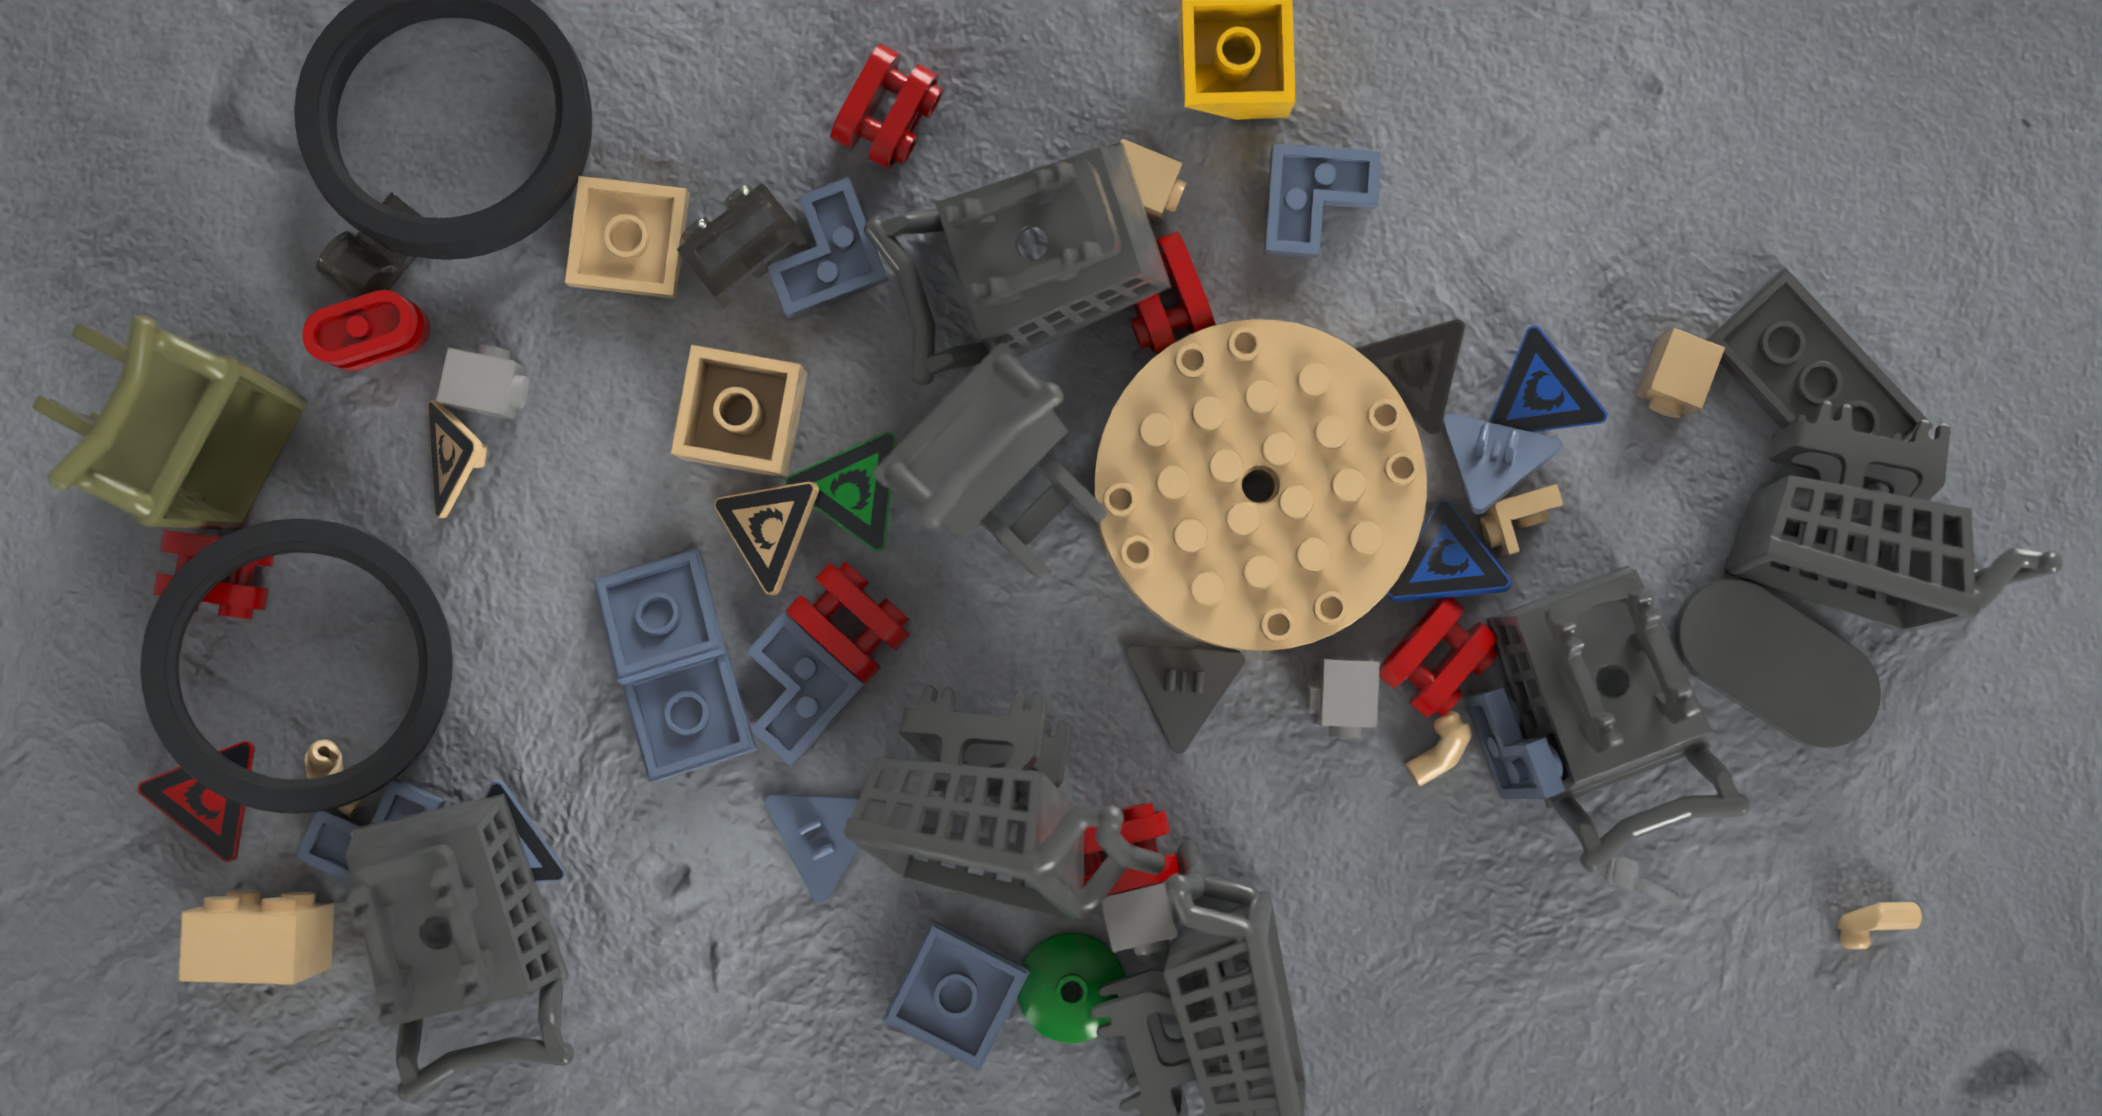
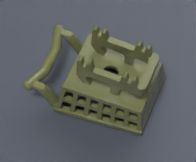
[33,315,308,530]

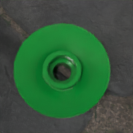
[1018,932,1125,1043]

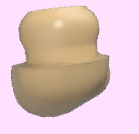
[1836,902,1922,949]

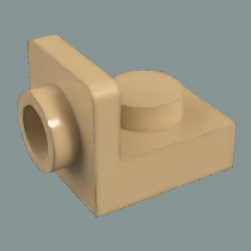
[1480,484,1564,557]

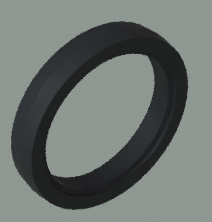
[294,0,593,260]
[140,518,453,813]

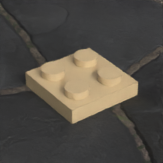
[565,176,690,299]

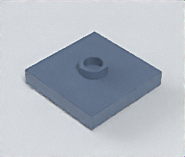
[593,548,727,685]
[621,646,757,784]
[882,919,1030,1071]

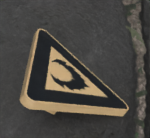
[428,400,488,518]
[714,482,819,595]

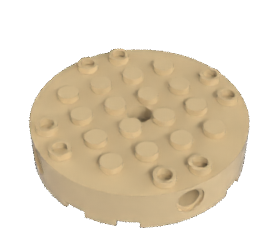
[1093,319,1427,651]

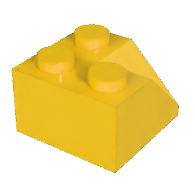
[1178,0,1296,120]

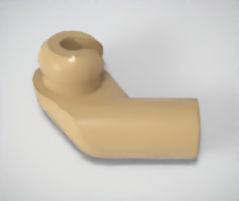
[1405,711,1472,787]
[305,739,367,819]

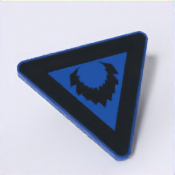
[1489,325,1608,432]
[1388,500,1511,602]

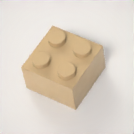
[671,345,808,478]
[179,890,334,984]

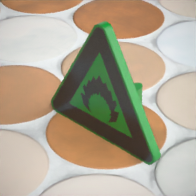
[785,432,897,551]

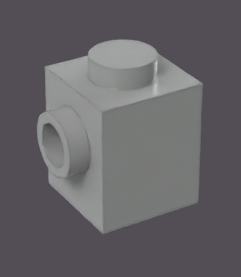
[436,344,529,420]
[1306,659,1380,738]
[1101,882,1180,955]

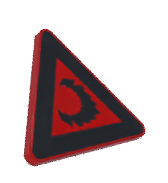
[138,741,255,862]

